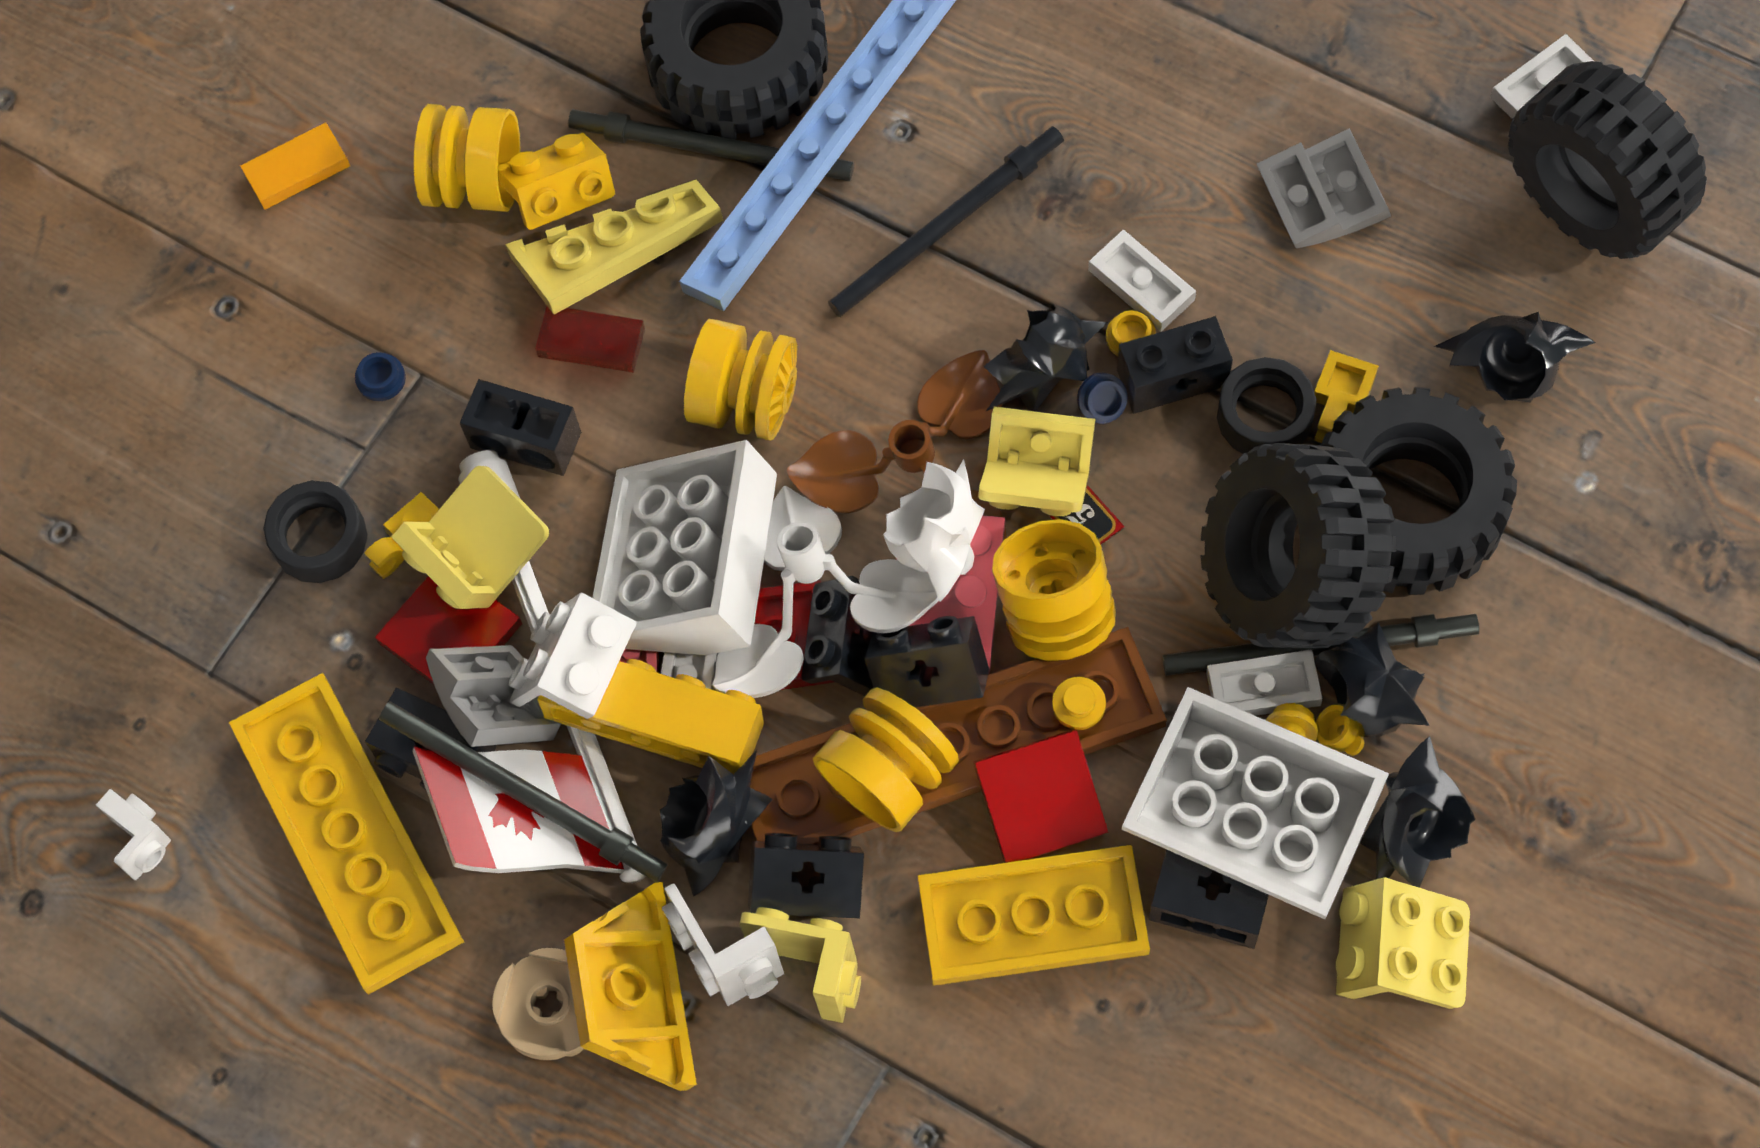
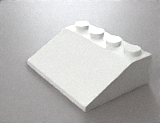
[592,440,777,655]
[1122,687,1389,919]

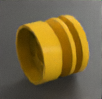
[414,104,521,212]
[684,319,797,440]
[992,519,1116,661]
[813,687,959,832]

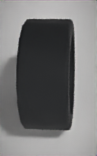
[1217,357,1316,454]
[263,480,368,583]

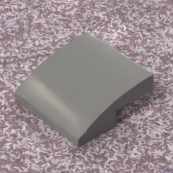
[1257,128,1391,248]
[426,645,561,747]

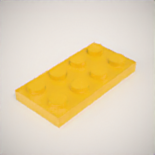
[918,845,1150,986]

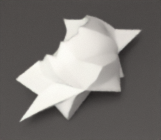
[883,459,985,602]

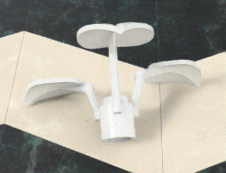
[712,486,939,698]

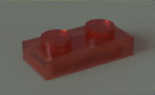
[535,306,645,373]

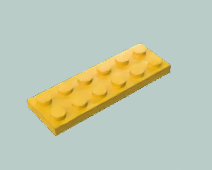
[229,673,464,995]

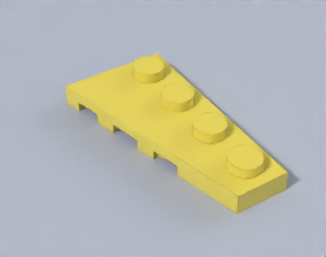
[505,180,724,315]

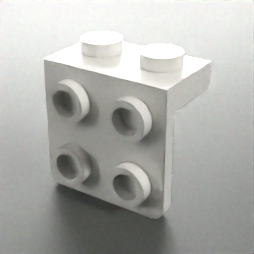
[508,592,637,719]
[662,883,784,1006]

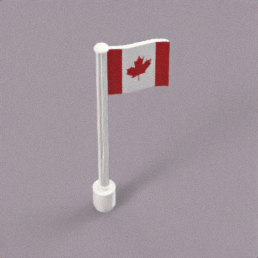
[412,450,646,883]

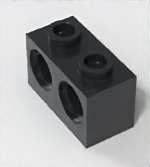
[460,379,582,476]

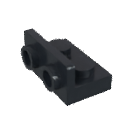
[801,576,873,696]

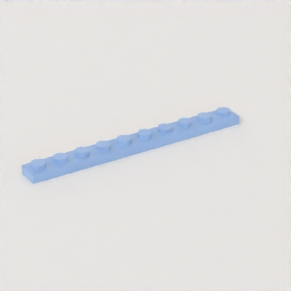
[679,0,956,311]

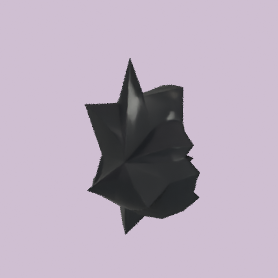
[983,304,1108,412]
[1434,311,1596,403]
[1314,622,1430,737]
[1360,736,1475,888]
[660,750,773,897]

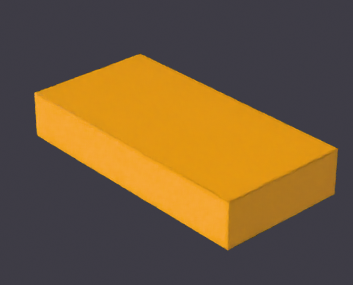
[240,122,350,210]

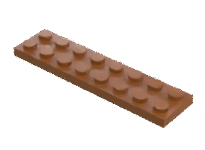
[750,627,1167,844]

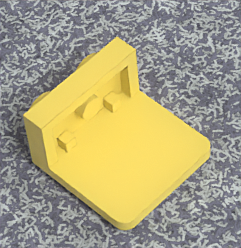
[978,406,1096,516]
[392,466,549,609]
[1336,877,1470,1009]
[739,907,861,1023]

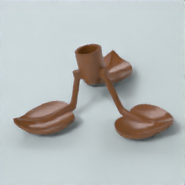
[787,350,1007,540]

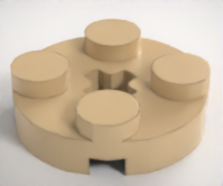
[492,948,584,1060]

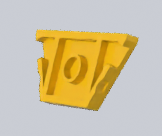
[564,882,697,1091]

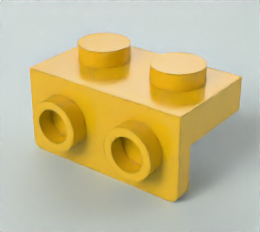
[498,133,615,230]

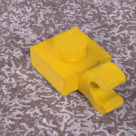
[1314,350,1379,443]
[364,492,439,579]

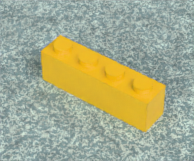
[537,659,764,774]

